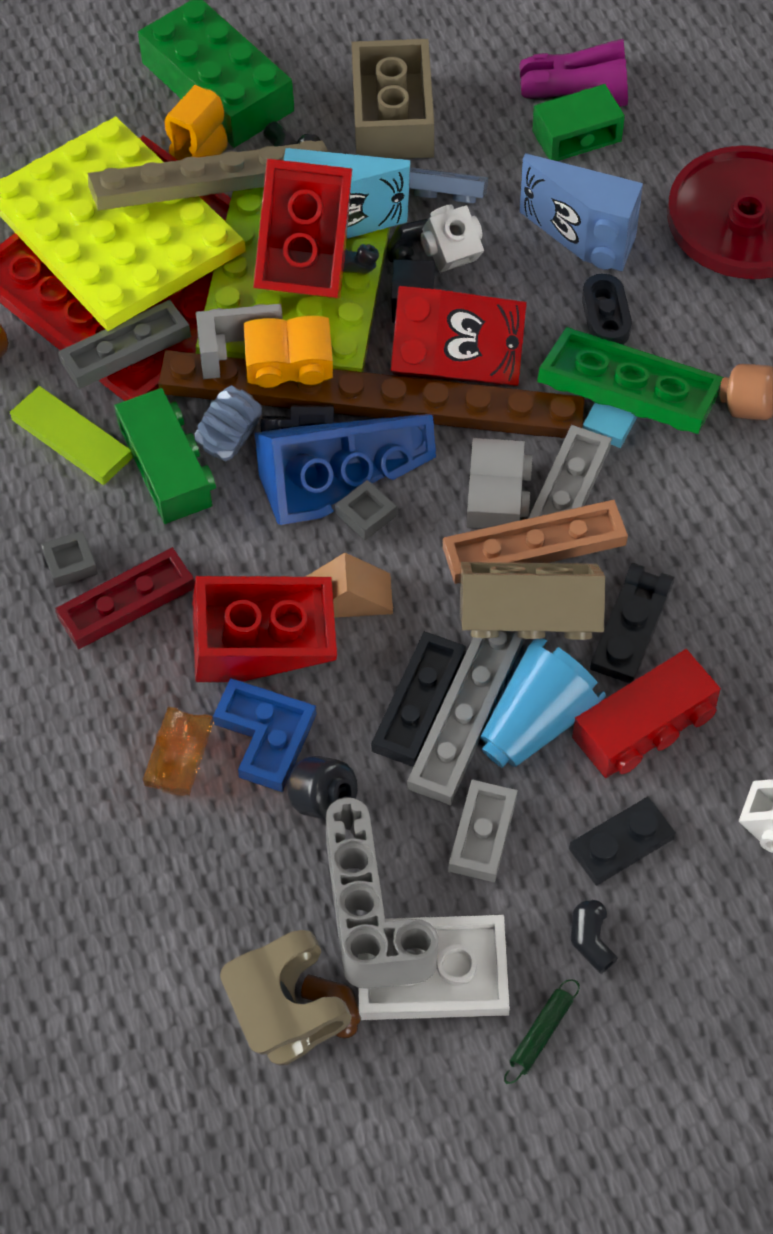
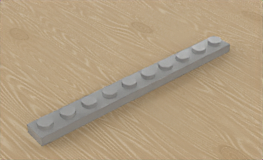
[407,425,612,805]

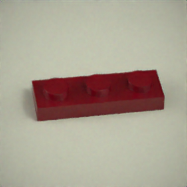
[55,547,195,650]

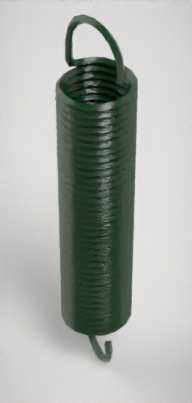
[504,979,580,1084]

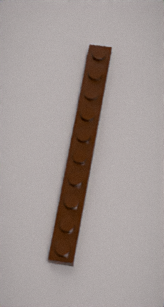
[159,350,584,438]

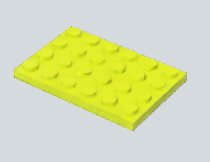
[0,116,246,331]

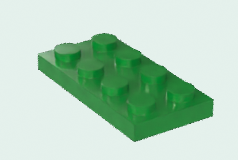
[537,327,724,434]

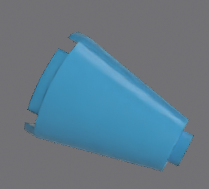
[481,638,606,768]

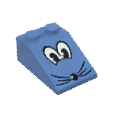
[520,153,643,271]

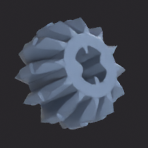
[195,385,262,462]

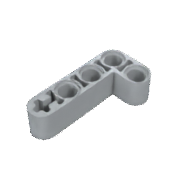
[326,798,439,989]

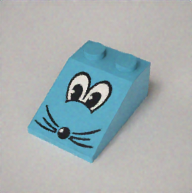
[284,148,410,238]

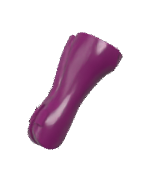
[519,38,628,107]

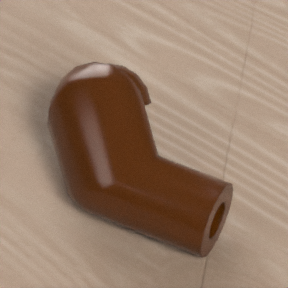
[301,974,361,1039]

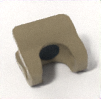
[220,930,352,1066]

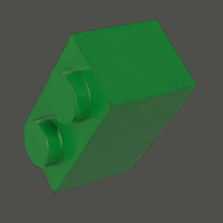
[532,84,625,161]

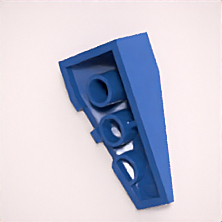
[255,414,436,525]

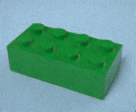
[137,0,294,148]

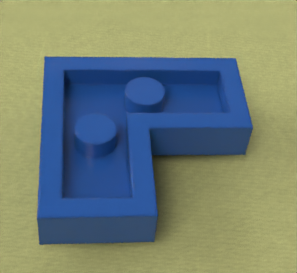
[213,678,317,792]

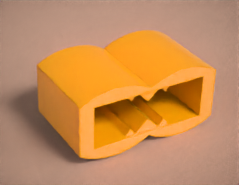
[165,85,227,160]
[243,316,333,388]

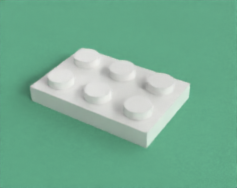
[358,915,510,1020]

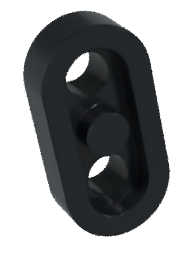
[582,273,632,345]

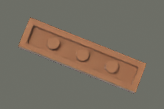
[443,500,628,584]

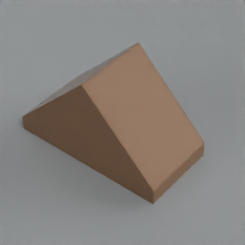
[306,553,393,618]

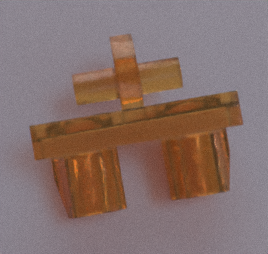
[143,707,214,796]

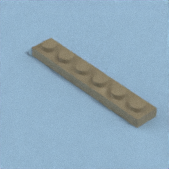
[88,140,329,211]

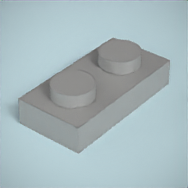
[448,780,518,883]

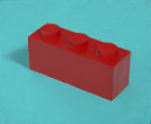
[572,649,721,779]

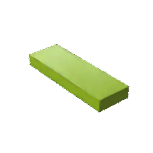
[10,386,133,485]

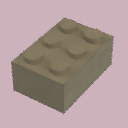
[351,39,434,159]
[460,562,605,640]

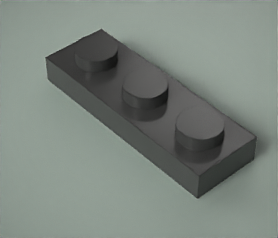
[58,300,191,389]

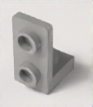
[196,304,283,379]

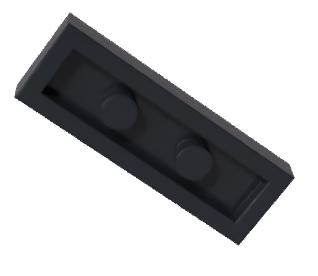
[371,631,466,767]

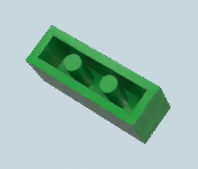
[114,388,216,525]

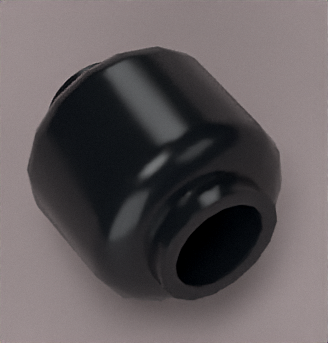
[288,756,358,820]

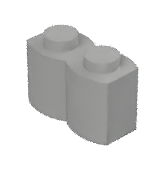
[467,438,533,528]

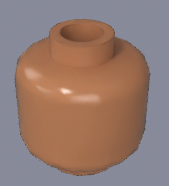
[720,364,773,420]

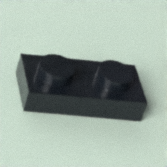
[569,796,676,886]

